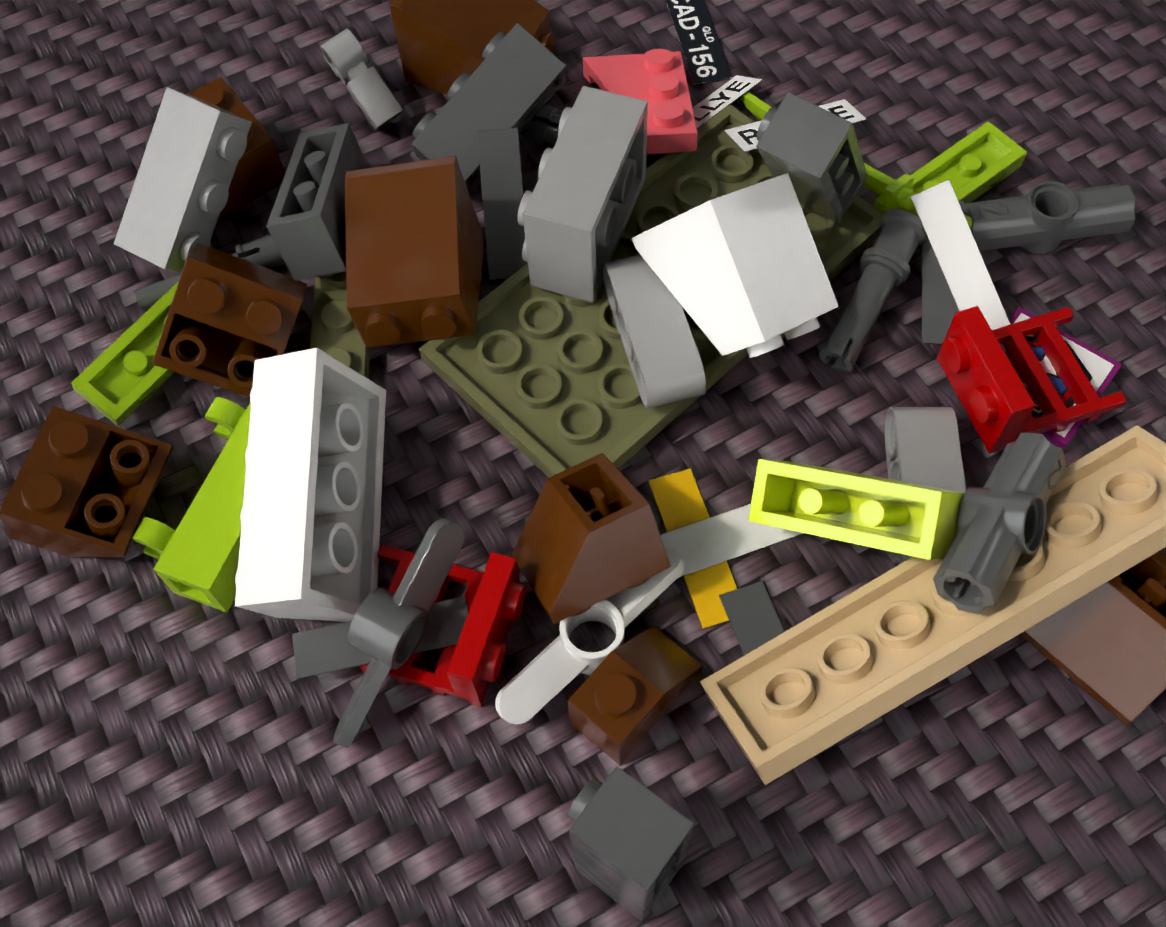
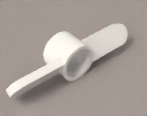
[495,548,684,724]

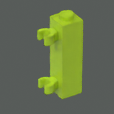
[132,397,251,613]

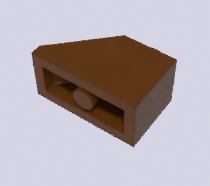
[567,626,703,766]

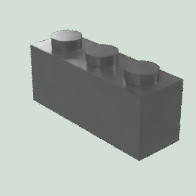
[411,23,566,192]
[756,92,868,224]
[266,123,369,281]
[567,766,694,922]

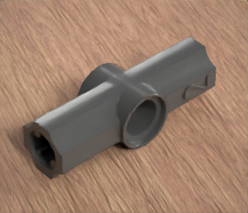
[962,181,1136,254]
[933,433,1066,614]

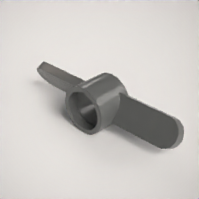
[333,518,465,748]

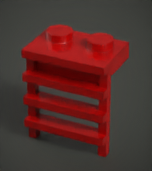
[937,306,1127,454]
[356,544,527,707]

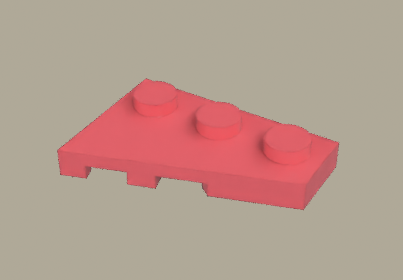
[583,49,698,154]

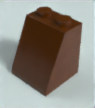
[389,0,555,95]
[345,156,485,348]

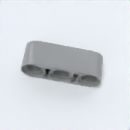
[602,255,706,409]
[885,406,966,564]

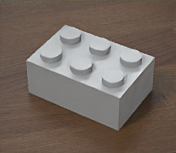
[518,86,648,303]

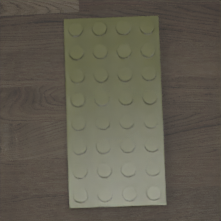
[419,104,884,477]

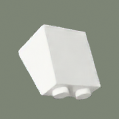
[632,173,839,358]

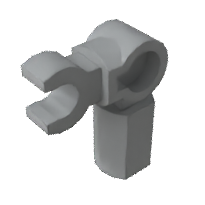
[320,28,403,130]

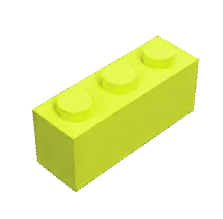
[748,459,965,560]

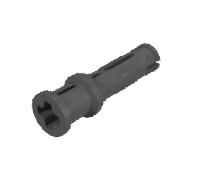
[819,209,928,372]

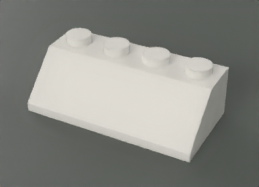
[235,348,386,622]

